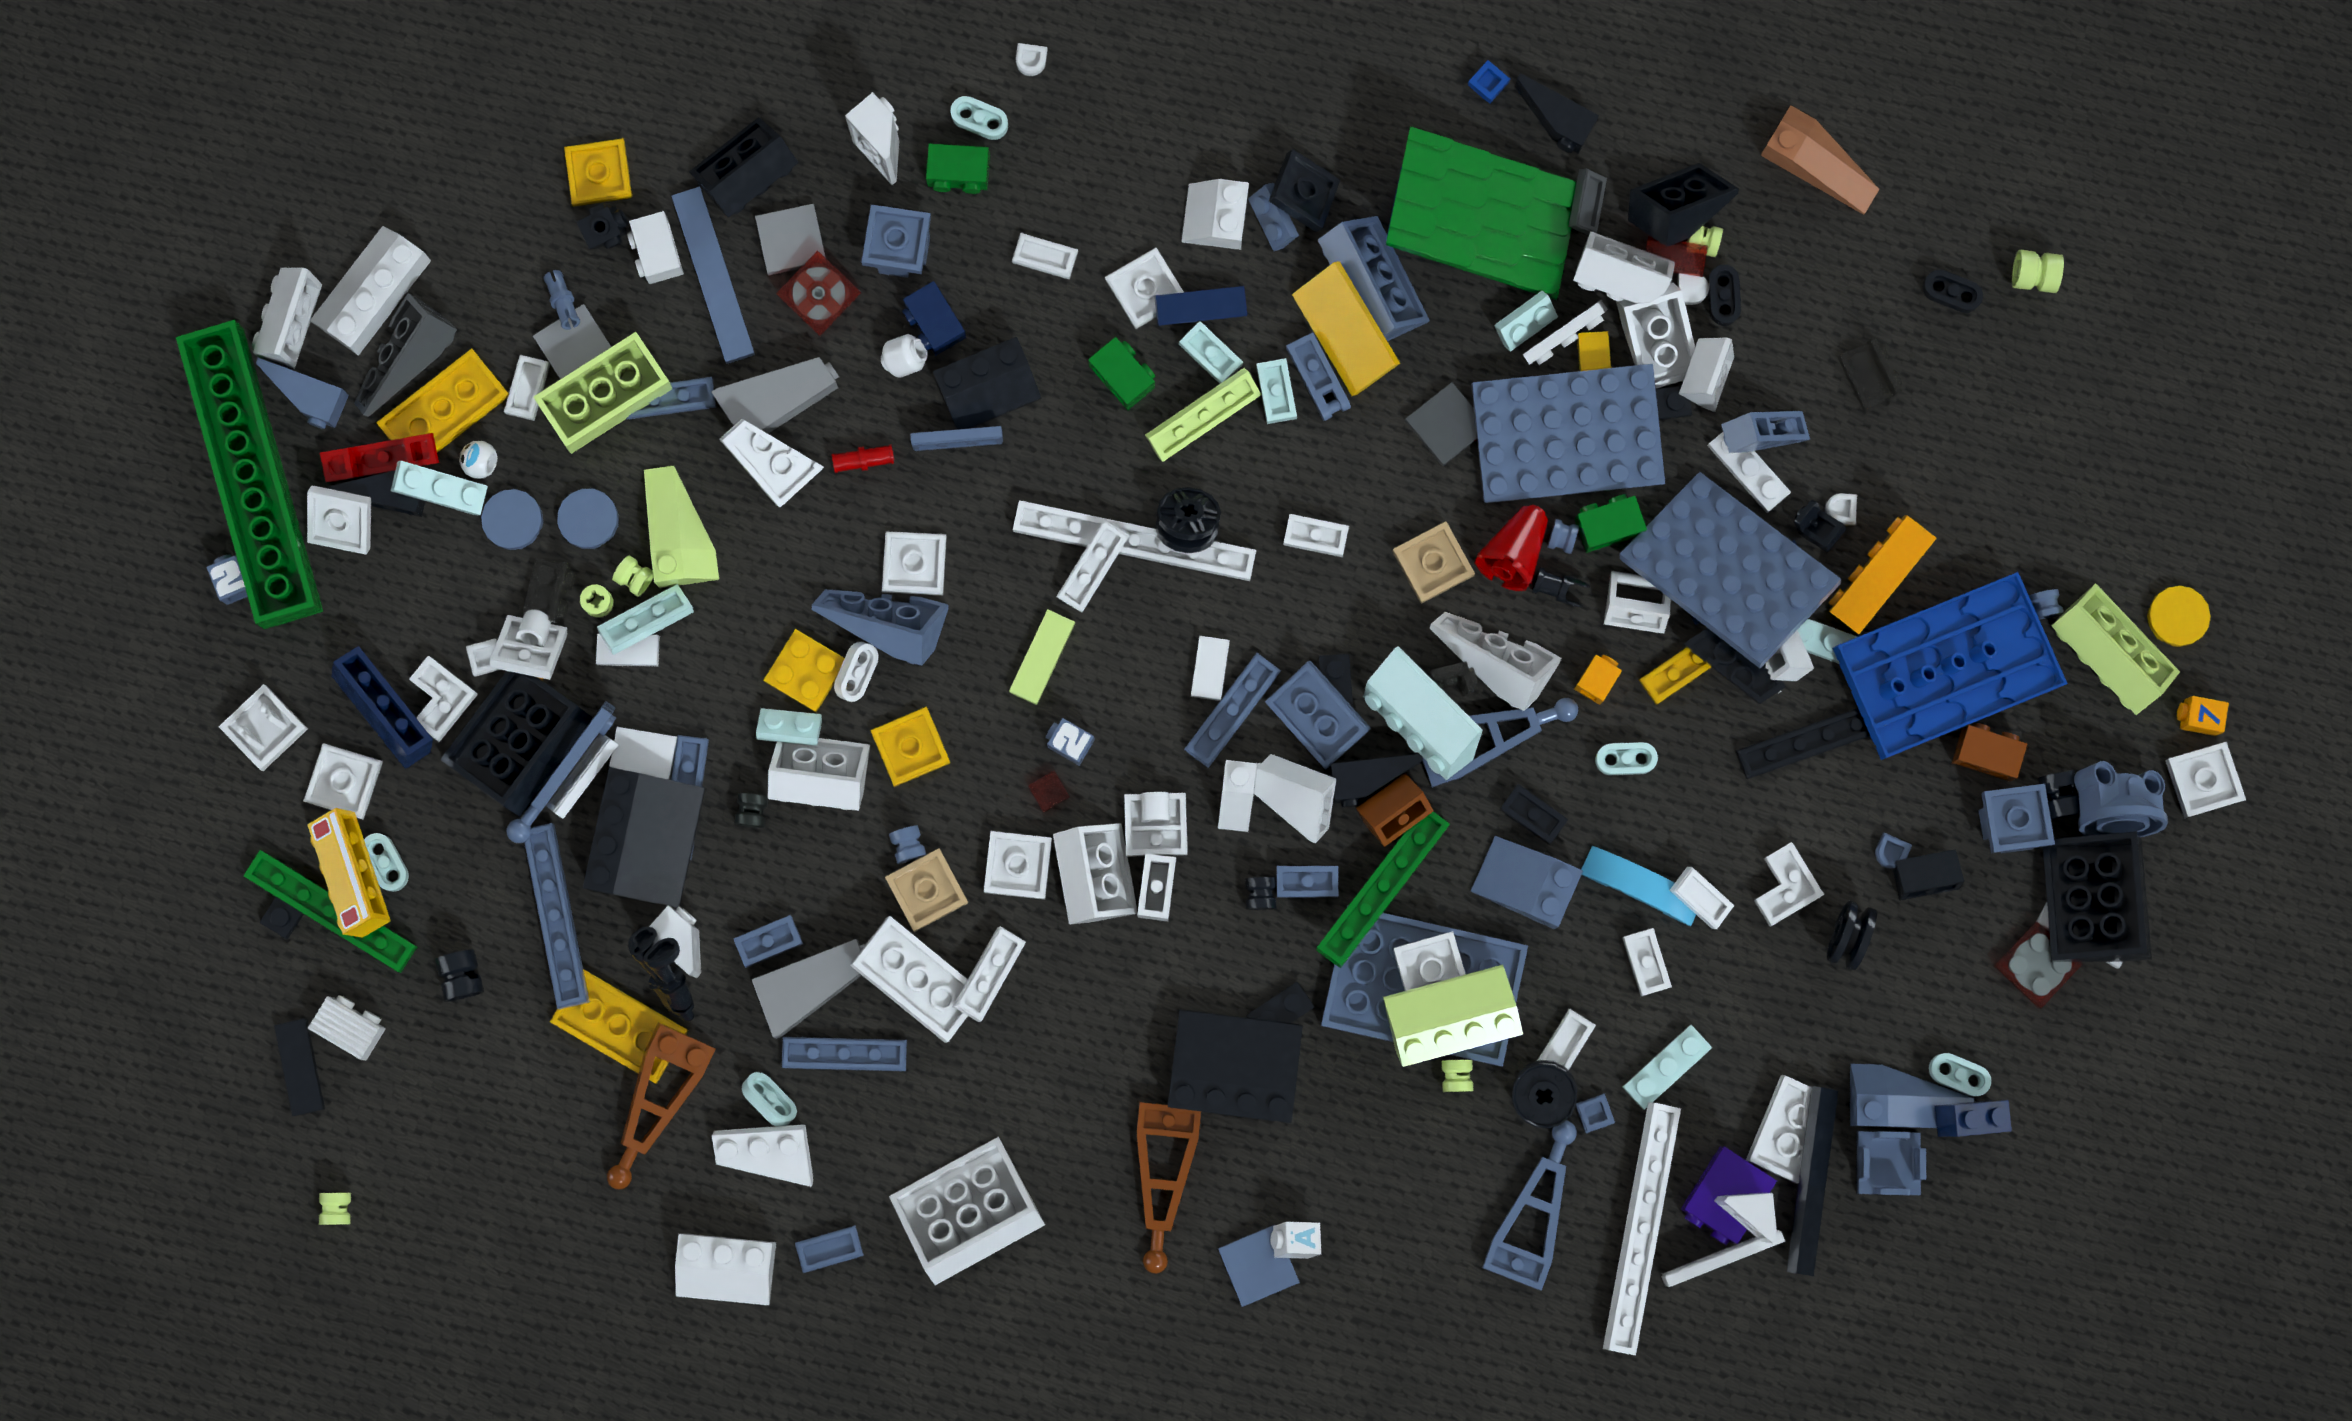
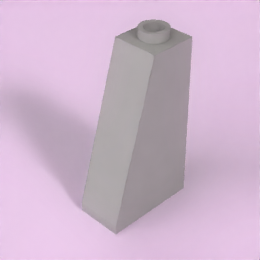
[712,357,839,434]
[752,939,866,1039]

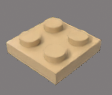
[1392,522,1475,604]
[885,848,968,932]

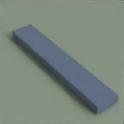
[672,187,755,364]
[525,823,590,1010]

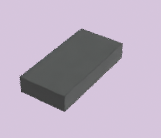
[1568,168,1607,235]

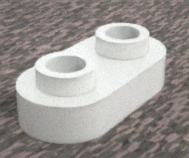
[834,642,878,702]

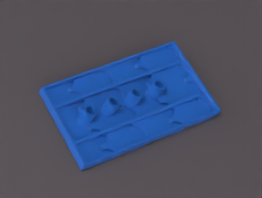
[1832,572,2068,760]

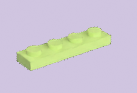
[1145,368,1262,462]

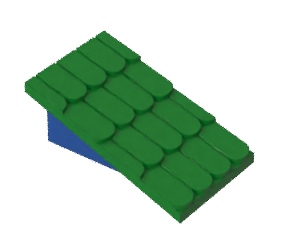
[1386,126,1576,300]

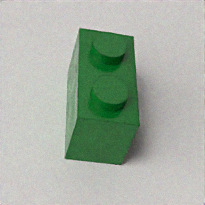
[926,144,990,194]
[1088,337,1156,411]
[1574,494,1647,553]

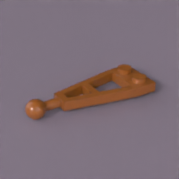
[607,1022,716,1190]
[1137,1102,1201,1274]

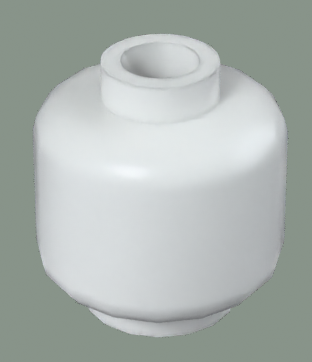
[881,334,927,378]

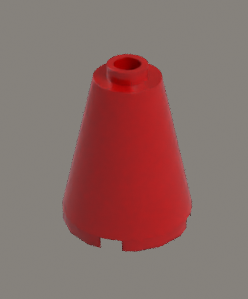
[1475,505,1548,591]

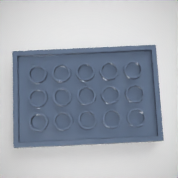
[1471,364,1665,503]
[1620,472,1841,668]
[1321,905,1528,1067]

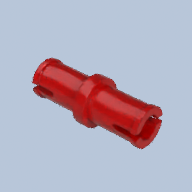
[831,444,894,473]

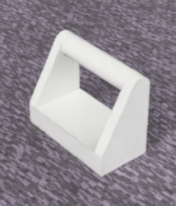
[1604,571,1671,634]

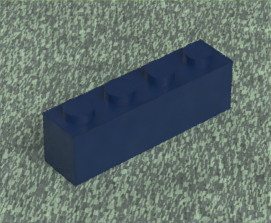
[332,646,433,769]

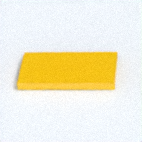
[1292,261,1400,396]
[376,348,509,453]
[550,969,688,1084]

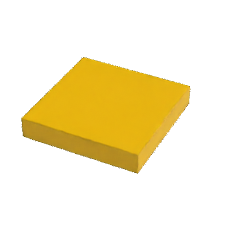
[564,138,632,207]
[870,707,950,787]

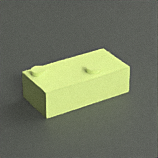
[533,332,672,454]

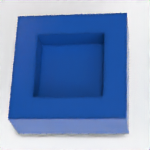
[1468,60,1510,104]

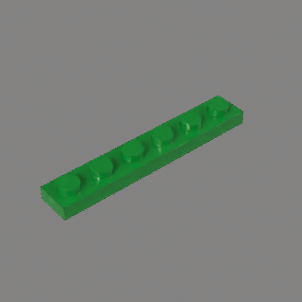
[1316,812,1450,969]
[244,850,418,973]

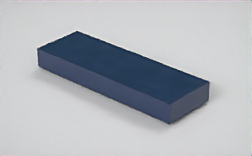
[1154,286,1247,326]

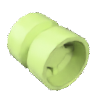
[2012,250,2064,293]

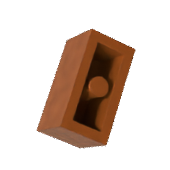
[1952,723,2027,782]
[1356,773,1433,847]

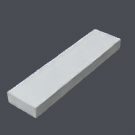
[1661,1230,1785,1287]

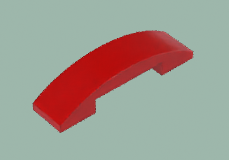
[320,433,439,482]

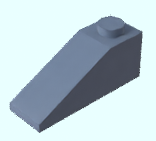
[256,358,349,429]
[1721,411,1810,453]

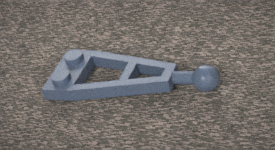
[1423,698,1578,788]
[506,701,616,843]
[1482,1121,1577,1291]

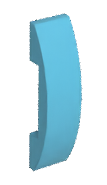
[1581,846,1696,927]

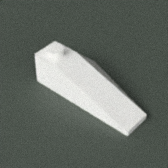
[1430,612,1562,711]

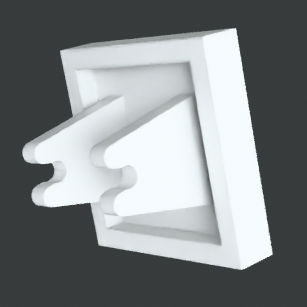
[219,684,308,771]

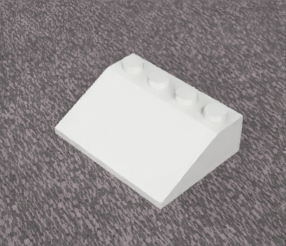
[889,1137,1045,1285]

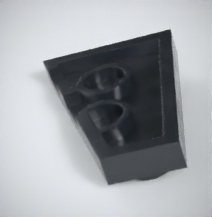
[1683,628,1786,704]

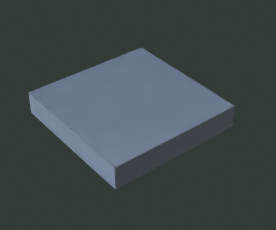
[1218,1225,1300,1307]

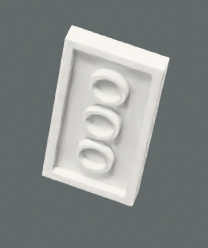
[850,916,968,1043]

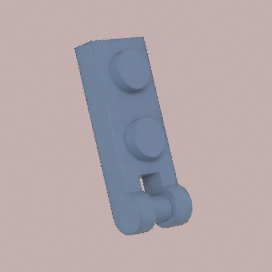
[1286,333,1351,421]

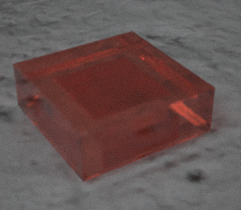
[1028,771,1070,813]

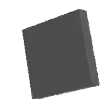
[1405,382,1477,466]

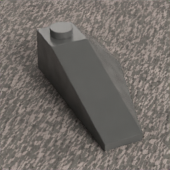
[354,293,457,417]

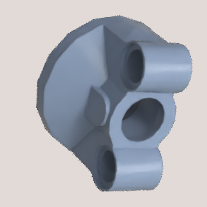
[2074,761,2168,837]

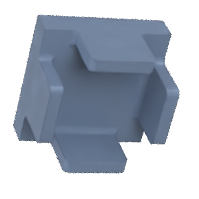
[861,205,931,278]
[1978,784,2055,853]
[1857,1131,1926,1195]

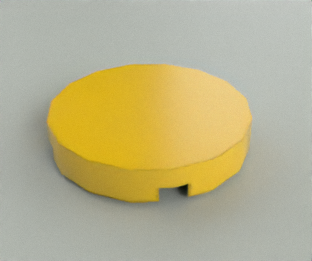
[2147,586,2211,647]

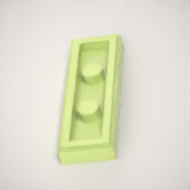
[1009,609,1075,705]

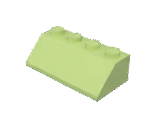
[2051,583,2180,715]
[1383,965,1523,1067]

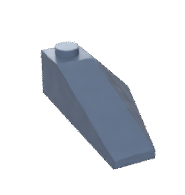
[812,589,948,666]
[1850,1064,1974,1128]

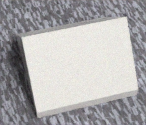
[1679,337,1734,412]
[1714,1193,1777,1243]

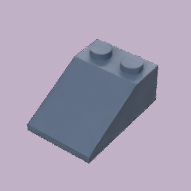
[1470,836,1583,929]

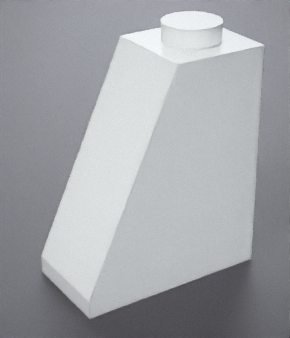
[1254,754,1336,843]
[1218,760,1257,832]

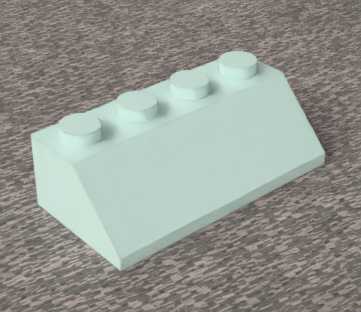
[1363,647,1483,780]

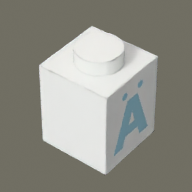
[1270,1222,1321,1259]

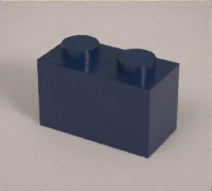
[902,281,966,356]
[1935,1100,2012,1137]

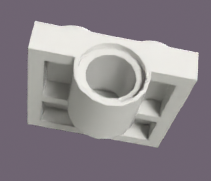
[490,610,567,680]
[1124,792,1187,857]

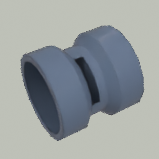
[889,825,926,864]

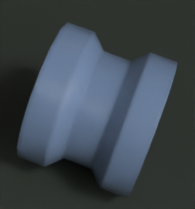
[1547,519,1579,554]
[2029,589,2064,620]

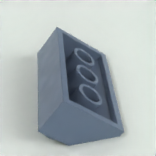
[1318,216,1430,341]

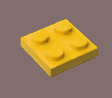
[763,629,845,712]

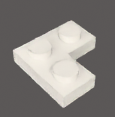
[409,656,478,742]
[1754,842,1824,926]

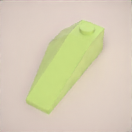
[644,466,719,588]

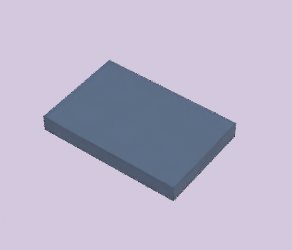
[1265,660,1371,770]

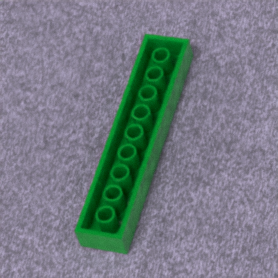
[176,320,323,629]

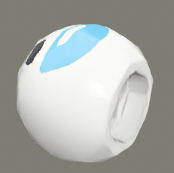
[459,441,497,478]

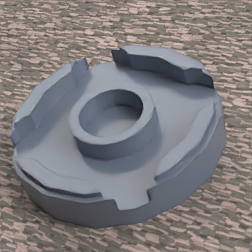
[481,489,543,550]
[557,489,619,549]

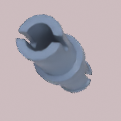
[544,270,580,330]

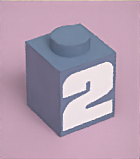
[207,554,248,605]
[1045,718,1095,766]

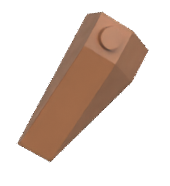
[1761,105,1879,215]

